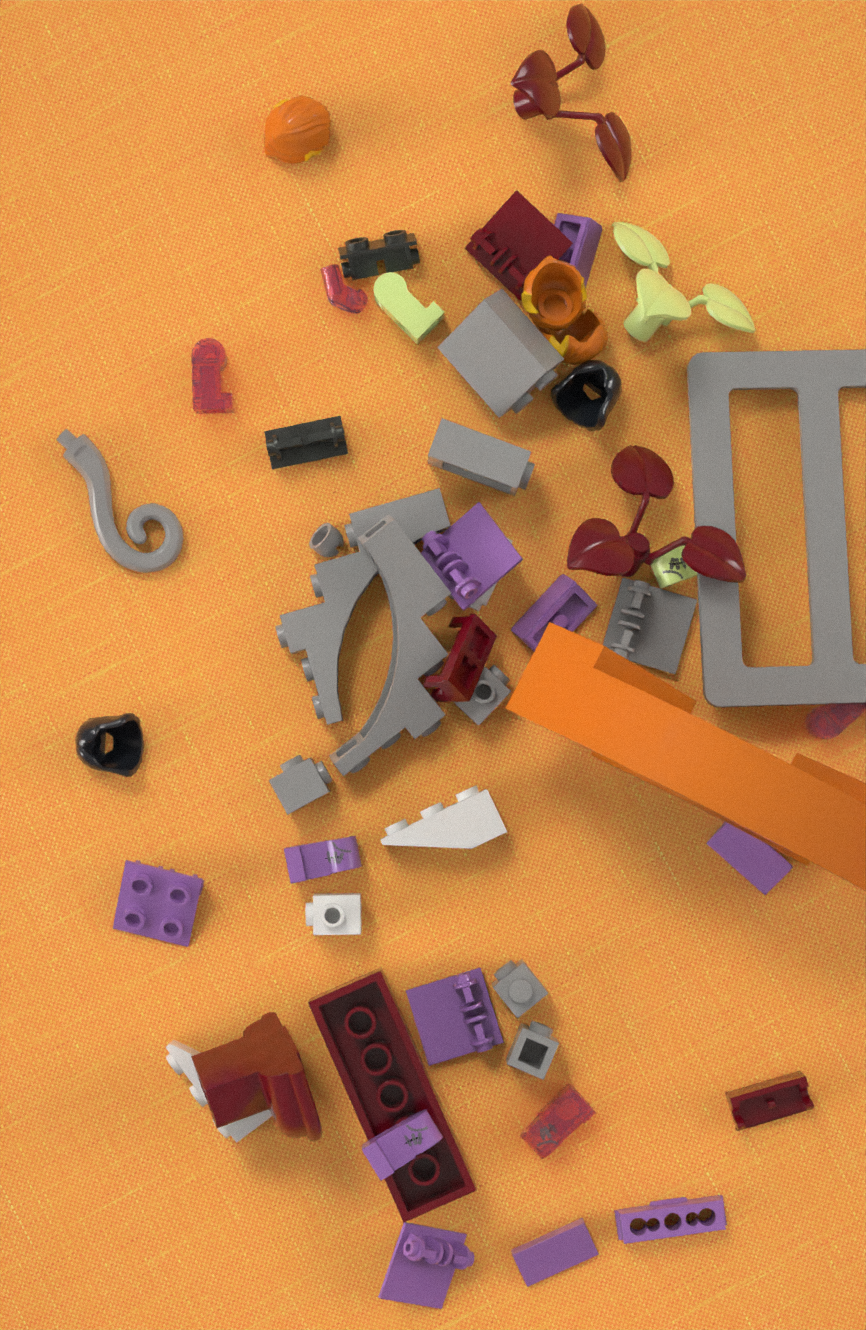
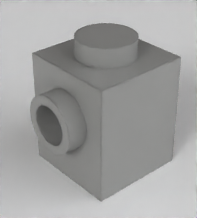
[454,665,511,726]
[269,755,333,815]
[492,959,548,1018]
[506,1020,559,1080]

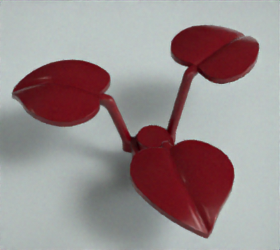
[510,3,631,182]
[567,445,746,583]

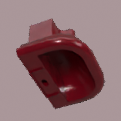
[191,1012,323,1142]

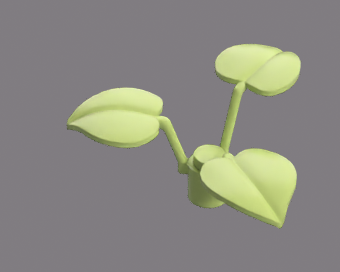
[612,222,756,342]

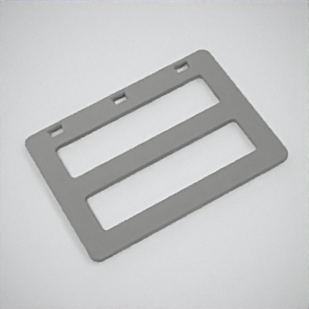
[687,349,866,708]

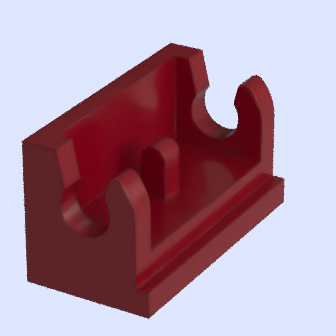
[423,614,497,702]
[725,1071,814,1131]

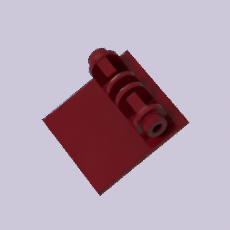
[465,190,574,301]

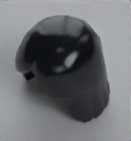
[550,360,622,432]
[75,713,144,777]

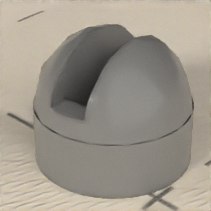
[309,523,344,557]

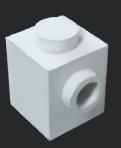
[305,893,362,935]

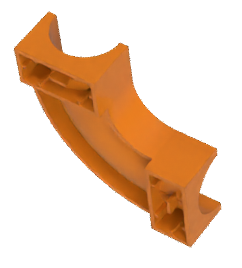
[506,622,866,892]

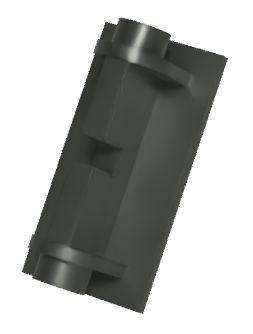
[338,230,420,281]
[264,416,348,470]

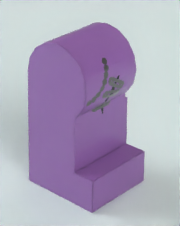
[284,836,362,884]
[362,1109,443,1181]

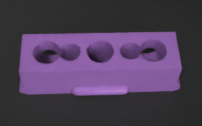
[614,1195,727,1244]

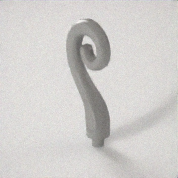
[56,429,184,573]

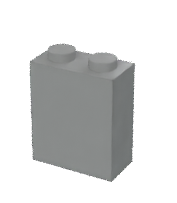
[437,289,564,418]

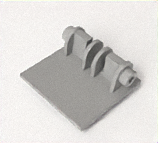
[603,578,697,674]

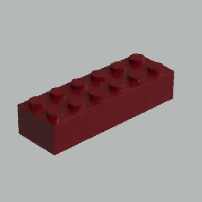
[308,967,477,1223]

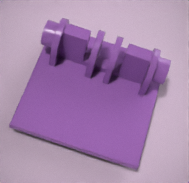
[421,502,523,611]
[113,860,204,947]
[406,967,504,1066]
[378,1222,474,1309]

